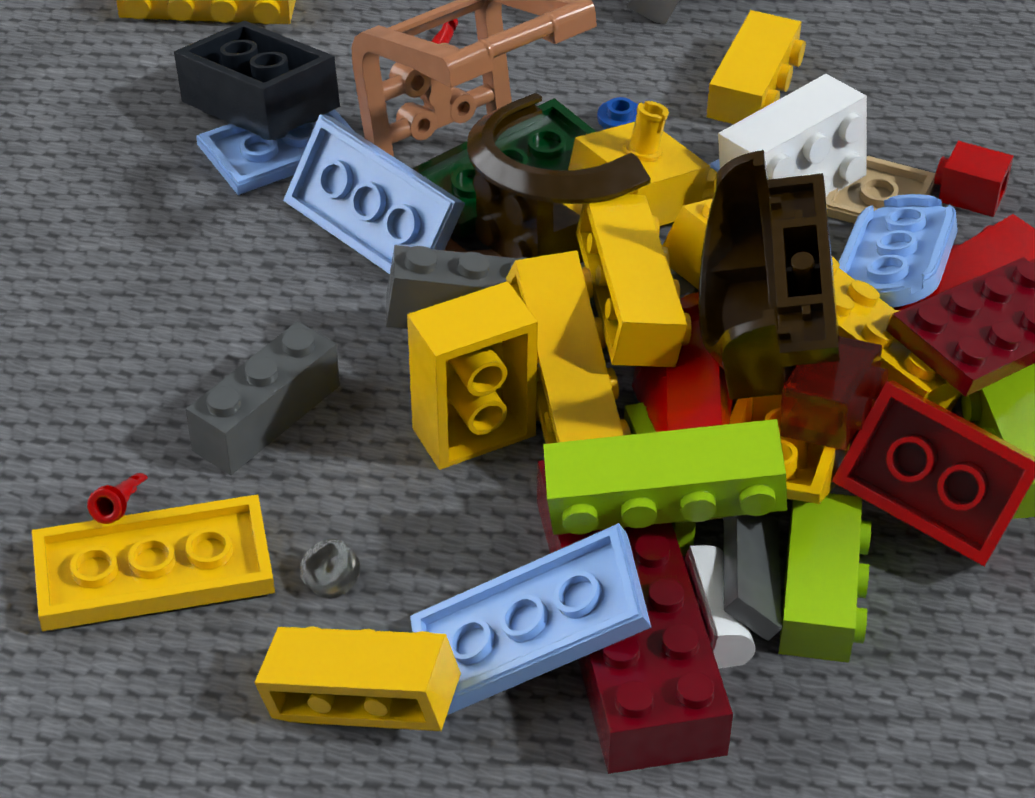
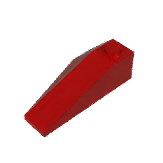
[632,292,733,432]

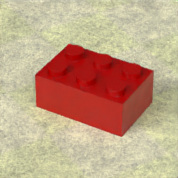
[831,381,1035,567]

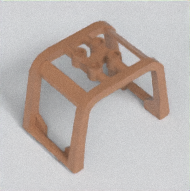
[351,0,597,257]

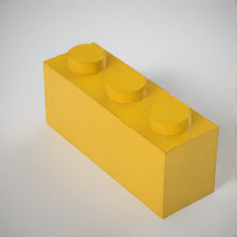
[706,10,806,124]
[254,627,461,731]

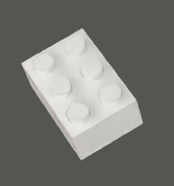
[718,74,867,197]

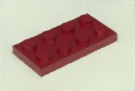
[886,257,1035,397]

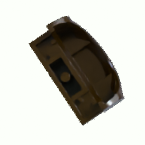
[698,150,840,400]

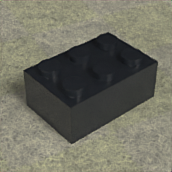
[174,21,340,140]

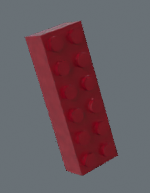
[537,460,733,774]

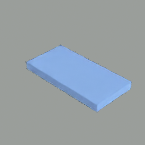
[283,114,465,274]
[410,523,651,715]

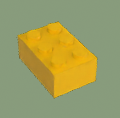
[407,281,538,470]

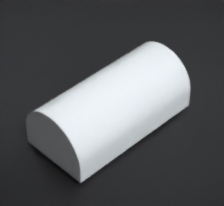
[684,545,755,669]

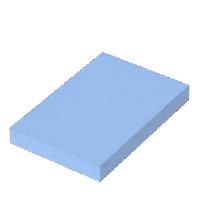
[196,109,355,195]

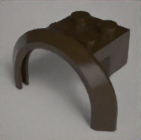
[467,93,651,263]

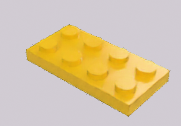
[32,494,275,631]

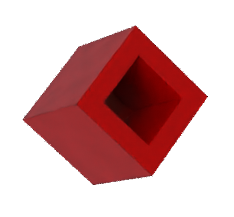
[934,140,1014,217]

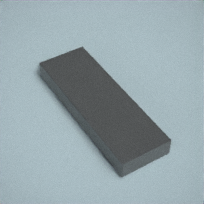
[724,513,782,640]

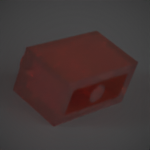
[780,336,888,451]

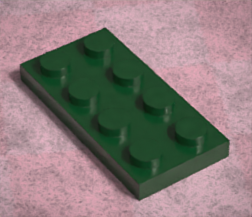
[412,98,596,239]

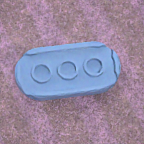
[839,194,957,308]

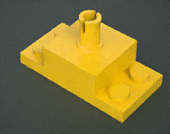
[564,101,717,226]

